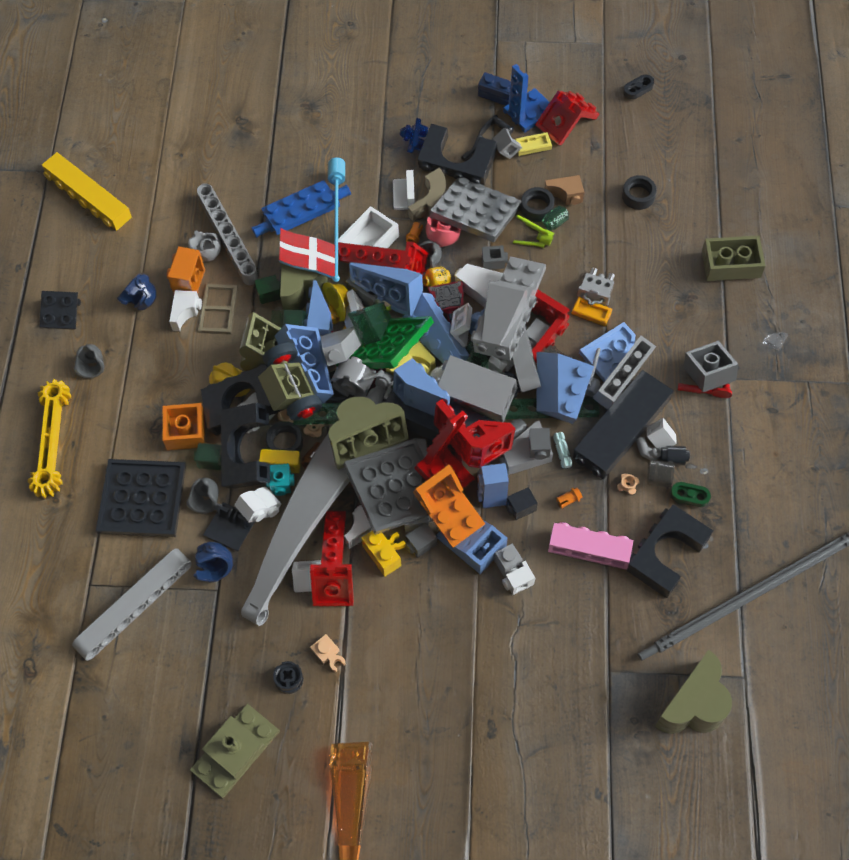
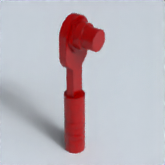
[677,383,732,398]

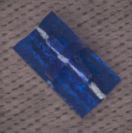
[400,118,429,153]

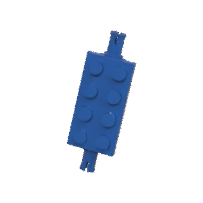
[251,180,351,238]

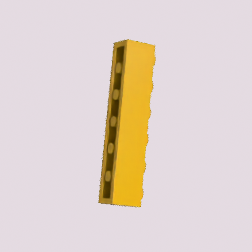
[42,152,132,231]

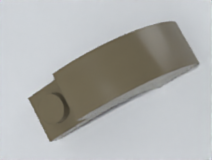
[408,168,446,222]

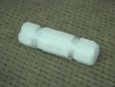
[553,432,572,469]

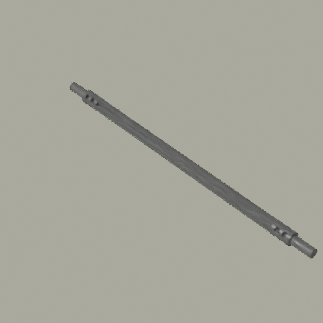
[638,532,849,661]

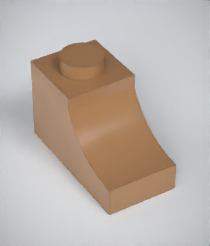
[544,175,584,205]

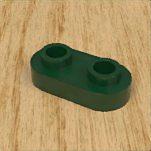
[670,482,711,507]

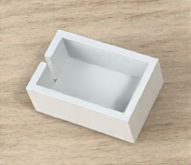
[338,206,399,248]

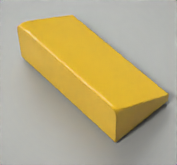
[259,449,300,473]

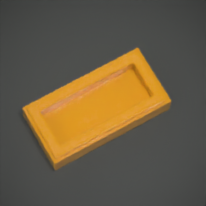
[571,296,613,327]

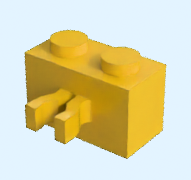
[361,530,406,577]

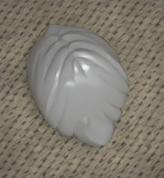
[188,230,221,262]

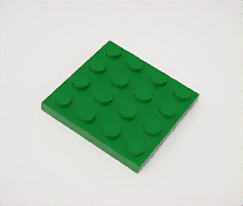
[336,316,434,369]

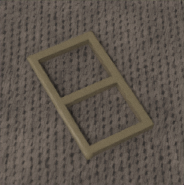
[198,284,238,334]

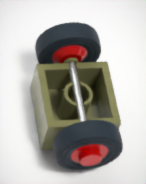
[258,342,322,421]

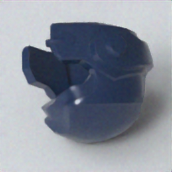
[117,273,156,310]
[193,542,233,582]

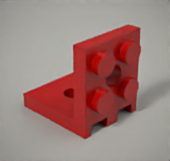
[535,90,600,145]

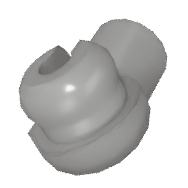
[636,437,661,461]

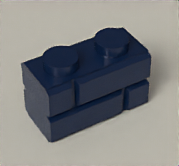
[478,72,511,106]

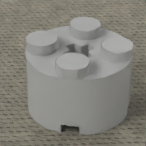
[331,357,376,397]

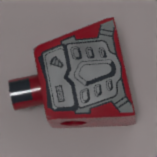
[428,281,464,324]

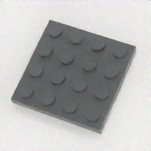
[429,178,521,242]
[343,439,429,535]

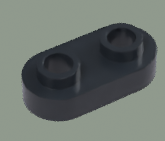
[623,74,654,99]

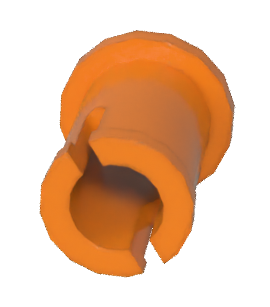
[406,222,423,244]
[556,488,582,509]

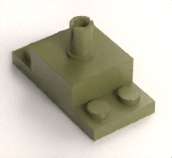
[190,703,280,799]

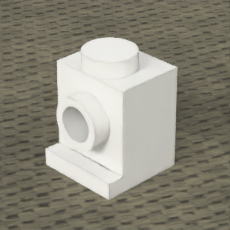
[502,561,535,595]

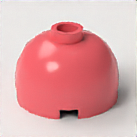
[426,217,461,247]

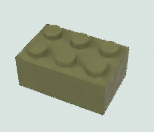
[702,236,765,281]

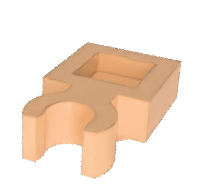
[310,634,346,673]

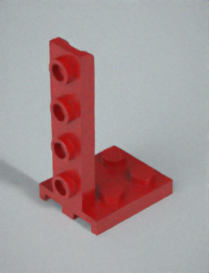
[338,241,428,283]
[531,289,570,365]
[414,411,475,489]
[310,511,354,606]

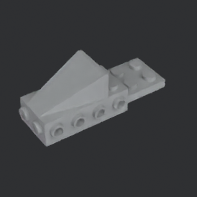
[471,256,546,361]

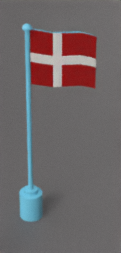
[279,158,345,282]

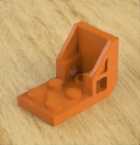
[413,465,485,548]

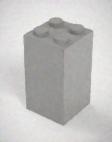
[436,355,517,422]

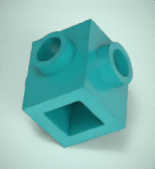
[266,464,295,496]

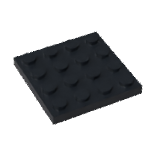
[96,459,186,537]

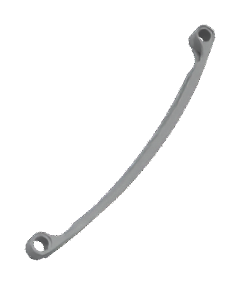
[241,420,350,626]

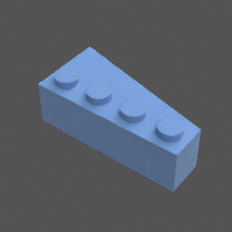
[402,292,470,363]
[275,324,334,405]

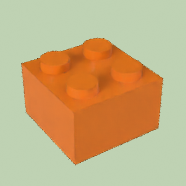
[167,246,205,294]
[163,403,205,450]

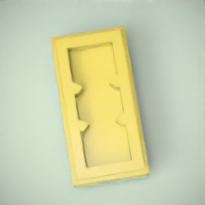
[514,132,552,156]

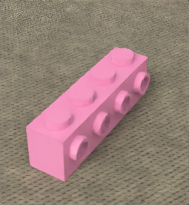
[548,522,634,569]

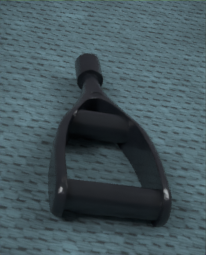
[461,115,514,162]

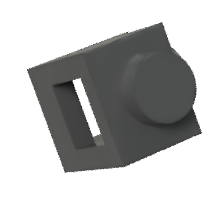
[481,245,508,270]

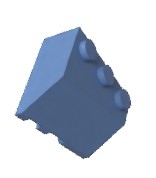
[536,352,594,424]

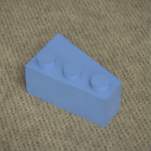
[477,463,509,508]

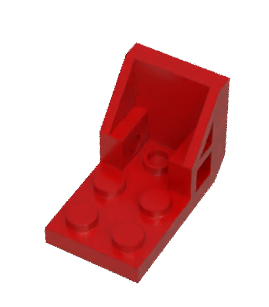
[434,399,516,468]

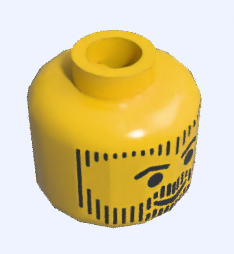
[423,266,451,288]

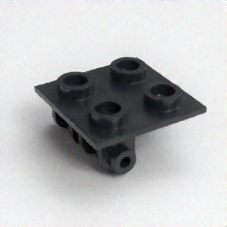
[40,291,81,329]
[203,502,255,551]

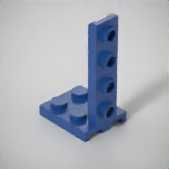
[503,64,550,133]

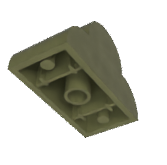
[280,263,328,316]
[239,312,281,371]
[328,397,409,470]
[655,650,732,734]

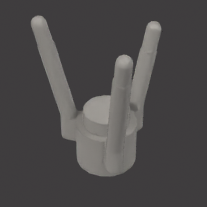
[585,348,608,397]
[362,370,394,399]

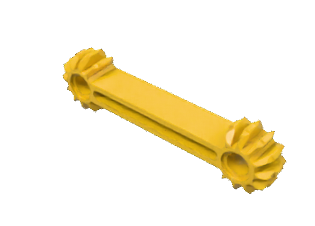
[28,379,71,499]

